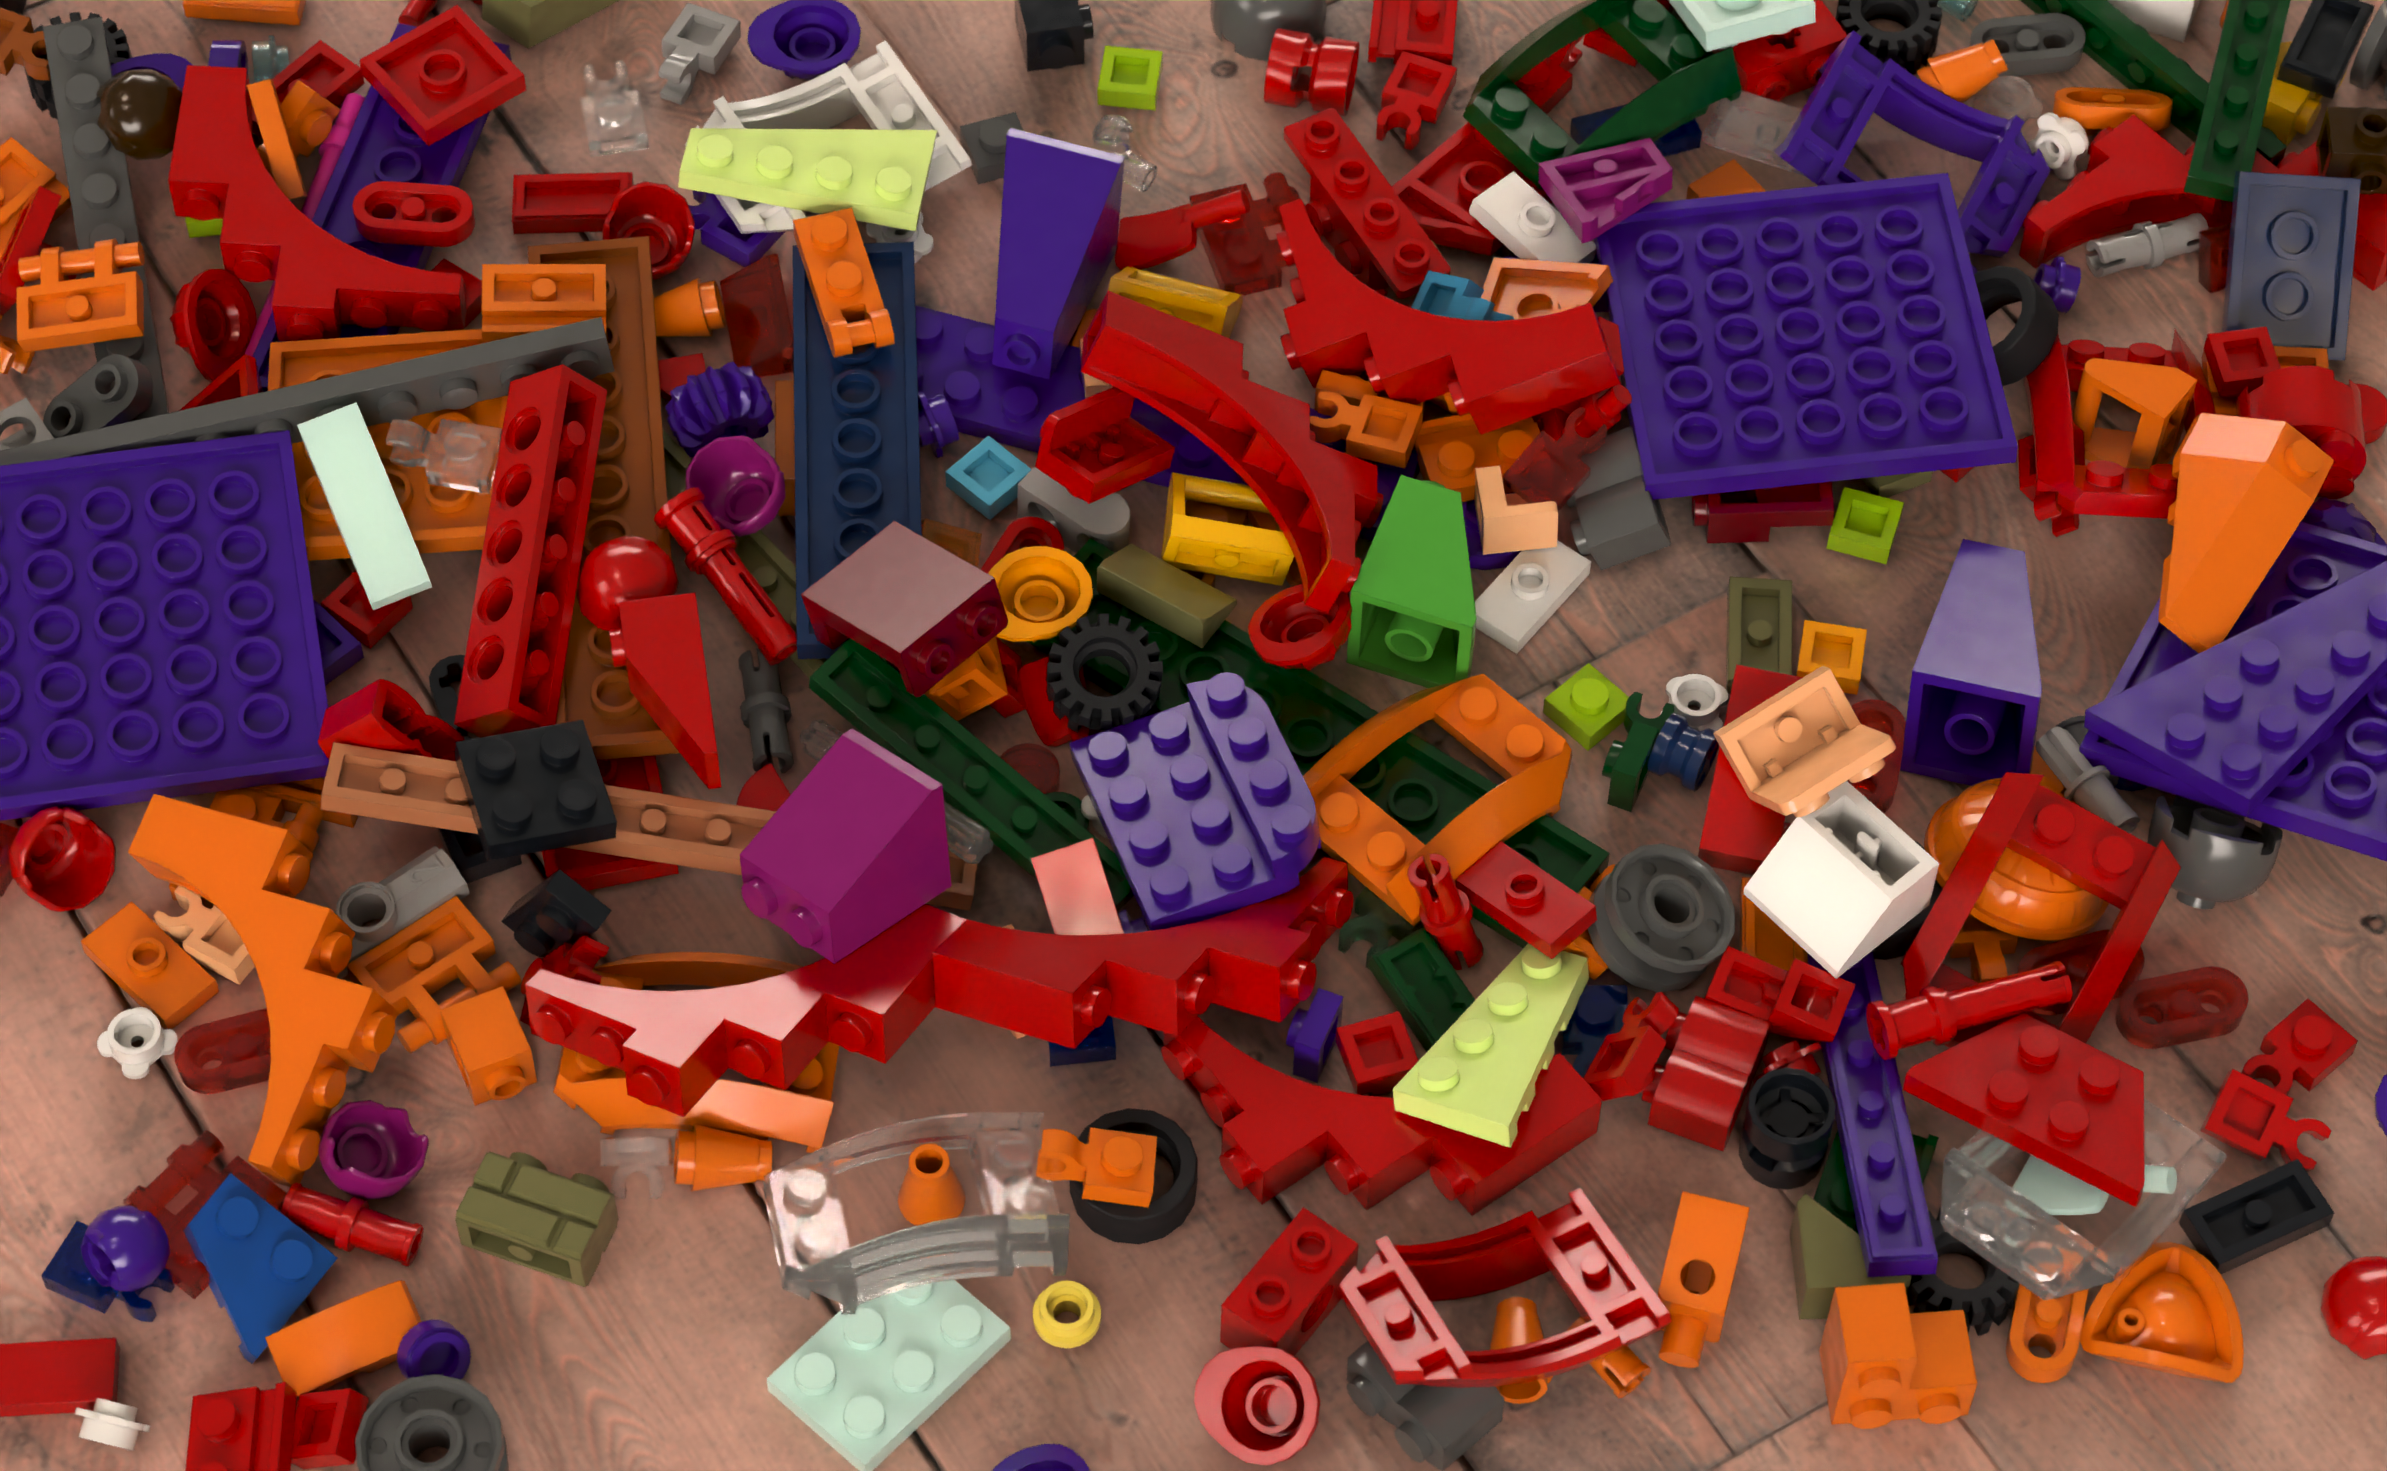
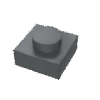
[960,112,1024,184]

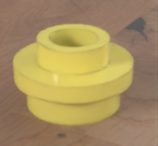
[1033,1280,1101,1348]

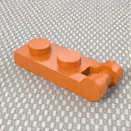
[793,208,895,358]

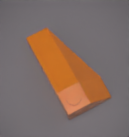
[2158,413,2334,653]

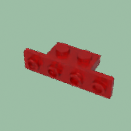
[1284,108,1451,299]

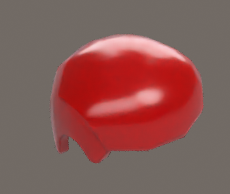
[602,181,695,280]
[576,535,679,631]
[8,806,116,912]
[2321,1256,2387,1360]

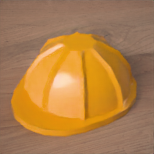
[988,546,1093,643]

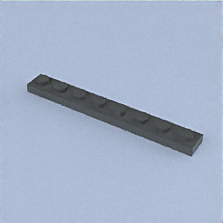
[43,17,169,422]

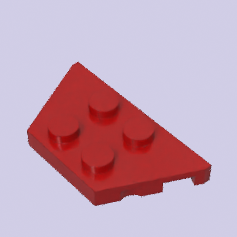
[1392,122,1552,256]
[1903,1013,2145,1207]

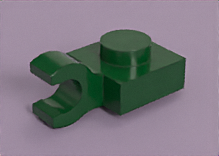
[1602,692,1674,812]

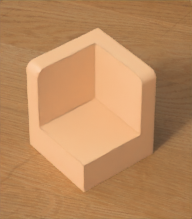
[1475,466,1558,555]

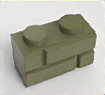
[455,1151,619,1287]

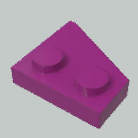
[1539,138,1673,243]

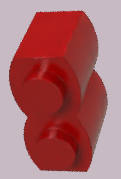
[318,679,465,761]
[1641,996,1771,1151]

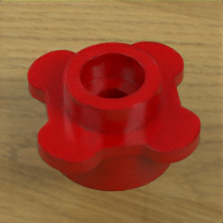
[1753,1040,1822,1084]

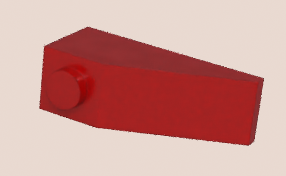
[609,592,722,789]

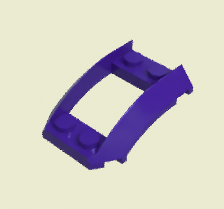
[1773,30,2051,257]

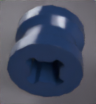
[1647,713,1719,792]

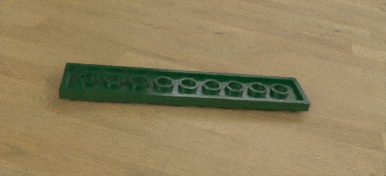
[1027,538,1610,949]

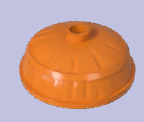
[1924,778,2109,941]

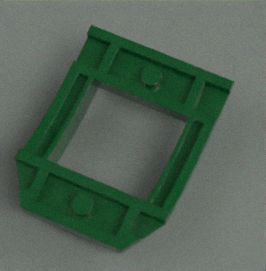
[1463,0,1742,190]

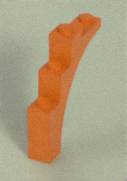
[127,794,398,1187]

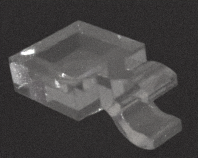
[386,419,502,494]

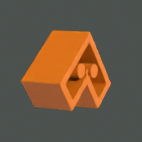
[1819,1283,1978,1429]

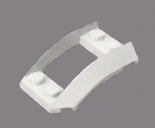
[685,40,972,234]

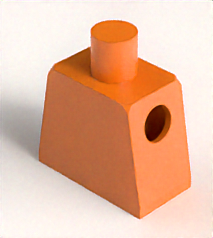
[1657,1191,1750,1368]

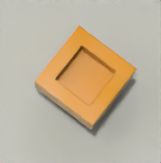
[1796,620,1867,695]

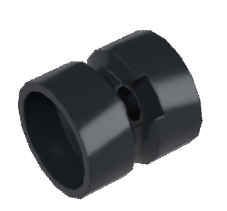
[1739,1068,1836,1190]

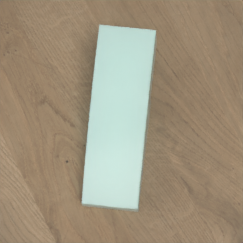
[297,402,432,610]

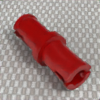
[1407,853,1484,970]
[281,1182,424,1267]

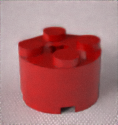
[2236,365,2367,499]

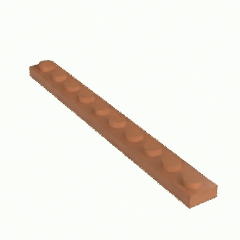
[321,742,980,911]

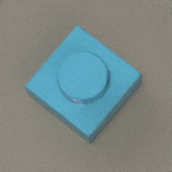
[945,436,1032,520]

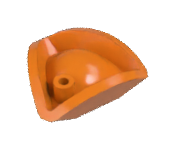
[2080,1242,2244,1383]

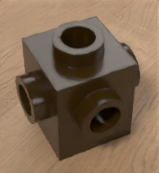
[2316,106,2387,195]

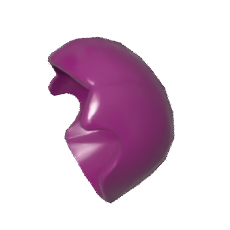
[685,435,786,537]
[318,1100,429,1200]

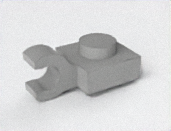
[658,3,741,105]

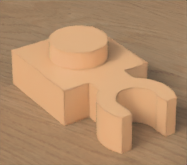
[153,886,255,985]

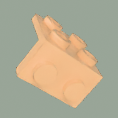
[1713,666,1896,817]

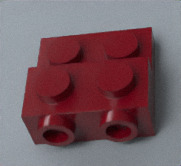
[1692,482,1834,543]

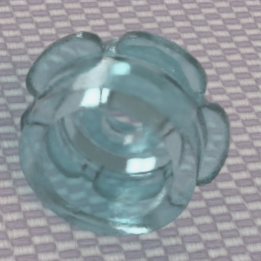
[251,35,289,83]

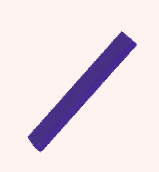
[1807,951,1938,1277]

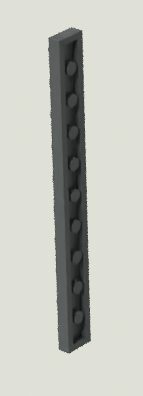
[0,317,615,466]

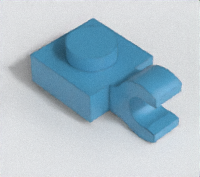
[1411,270,1514,321]

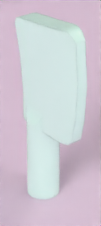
[2010,1155,2177,1215]

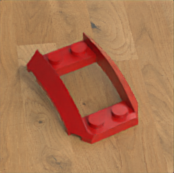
[2024,329,2216,519]
[1900,772,2181,1048]
[1339,1188,1672,1388]

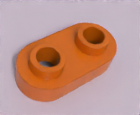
[2053,87,2173,136]
[2006,1250,2089,1383]

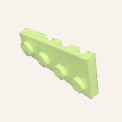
[678,128,937,231]
[1392,943,1589,1148]

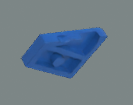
[183,1173,338,1364]

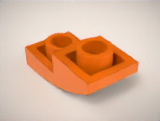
[265,1280,422,1401]

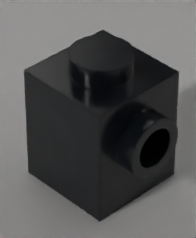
[1015,0,1094,72]

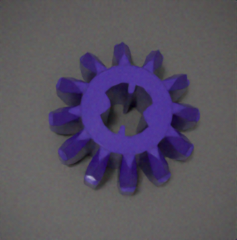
[665,362,775,457]

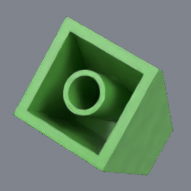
[1346,475,1477,688]

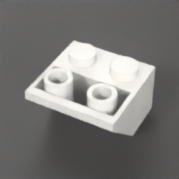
[1743,781,1939,979]

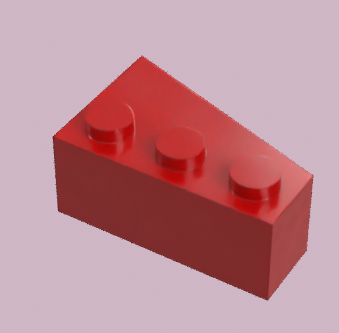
[1698,664,1803,875]

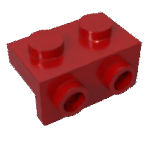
[1035,387,1175,504]

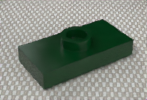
[1367,927,1475,1052]

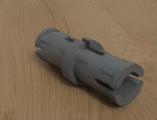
[738,648,794,773]

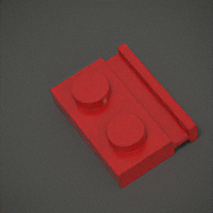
[1368,0,1458,66]
[185,1382,297,1471]

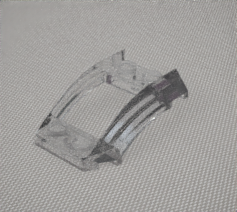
[1940,1098,2228,1300]
[763,1112,1070,1314]

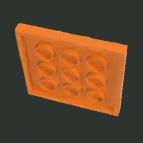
[268,329,508,561]

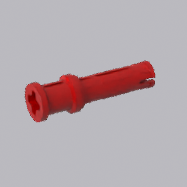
[653,487,797,665]
[1866,961,2072,1060]

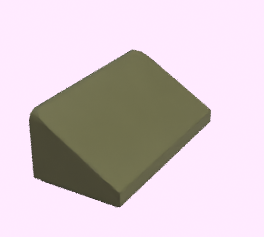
[1097,543,1237,648]

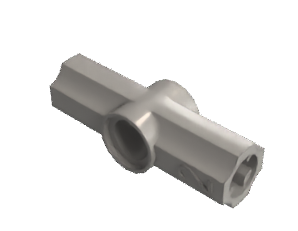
[335,845,470,979]

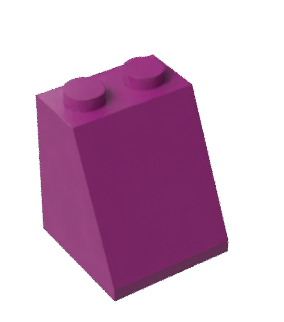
[740,728,952,964]

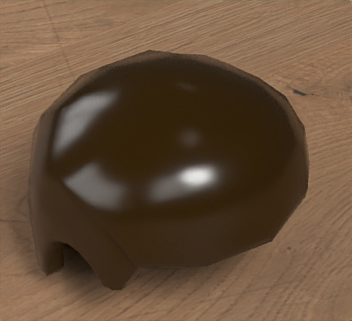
[96,69,182,160]

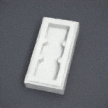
[1468,171,1597,264]
[1475,540,1591,654]

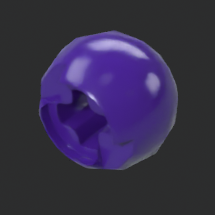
[81,1206,170,1292]

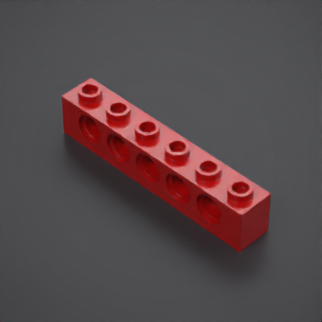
[454,364,607,738]

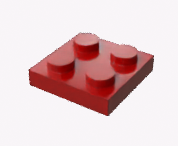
[359,5,526,146]

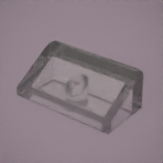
[1701,90,1804,176]

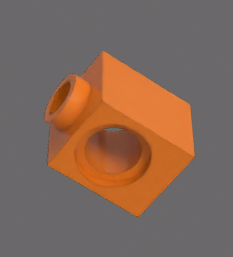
[440,986,537,1106]

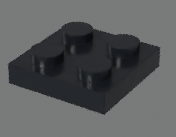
[454,720,617,861]

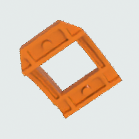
[1303,673,1572,927]
[553,952,839,1155]

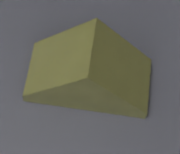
[1789,1193,1912,1319]

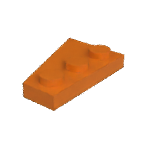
[1444,257,1613,412]

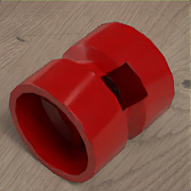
[1264,28,1360,117]

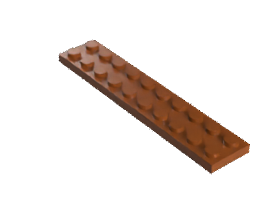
[528,236,679,760]

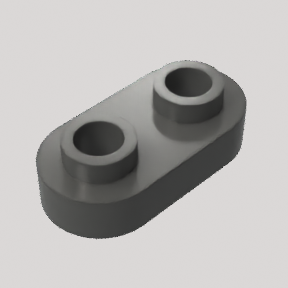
[1969,13,2086,78]
[43,354,153,439]

